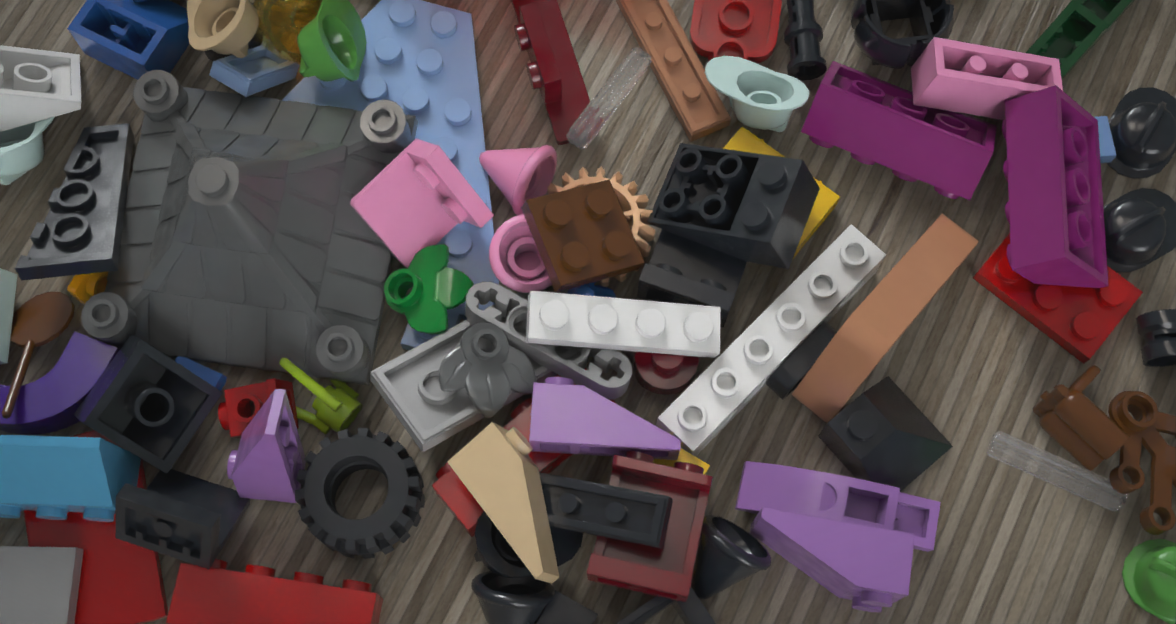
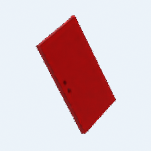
[23,430,168,624]

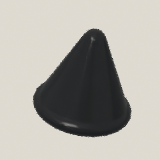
[694,515,771,599]
[471,571,555,624]

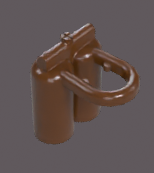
[1033,365,1130,472]

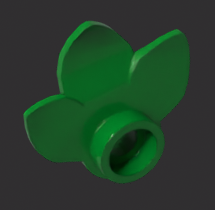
[384,244,474,335]

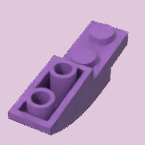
[735,461,941,552]

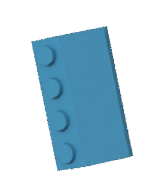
[0,435,141,522]

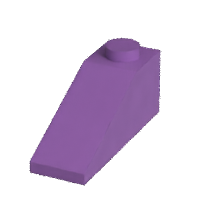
[529,377,681,460]
[227,389,306,503]

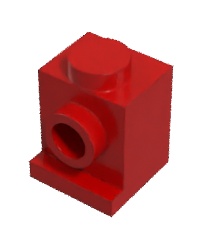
[218,378,299,438]

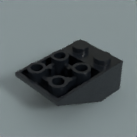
[648,143,820,269]

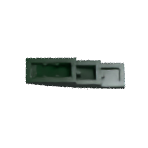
[1026,0,1135,79]

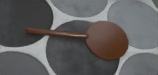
[1,292,75,419]

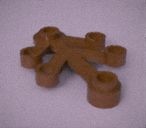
[1108,391,1176,535]

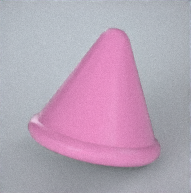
[479,145,557,216]
[489,214,552,293]

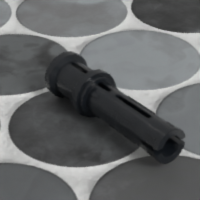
[784,0,827,81]

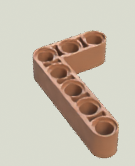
[792,213,979,423]

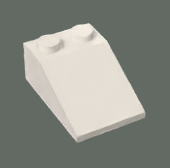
[0,45,82,132]

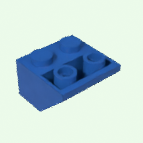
[67,0,189,80]

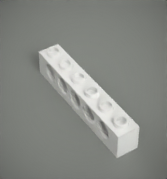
[656,224,886,456]

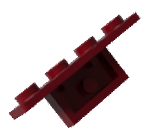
[511,0,599,145]

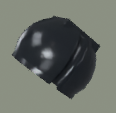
[851,0,954,69]

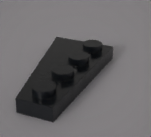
[14,123,134,281]

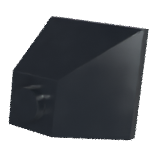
[818,376,953,492]

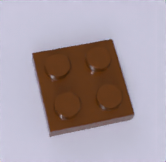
[521,179,645,293]

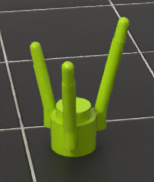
[279,358,363,435]

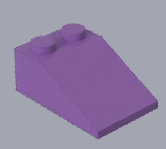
[750,507,915,612]

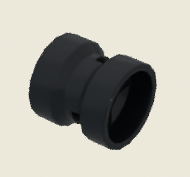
[1136,309,1176,367]

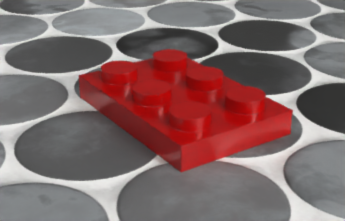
[973,233,1143,364]

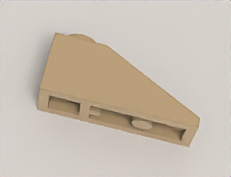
[447,422,559,584]

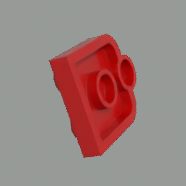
[689,0,782,63]

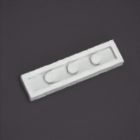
[526,291,721,358]

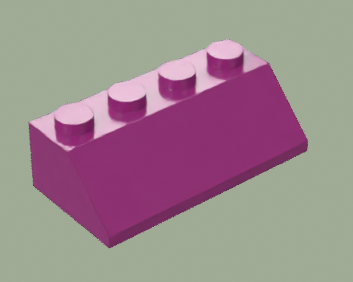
[801,61,997,200]
[1002,85,1109,288]

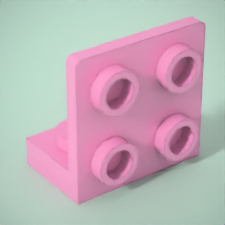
[350,138,494,268]

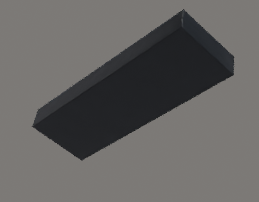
[539,472,673,549]

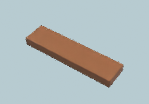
[616,0,731,142]

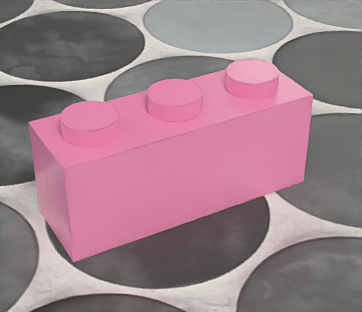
[911,37,1063,120]

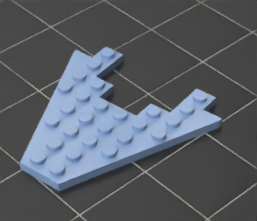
[282,0,500,351]

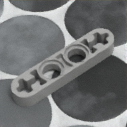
[465,282,632,399]

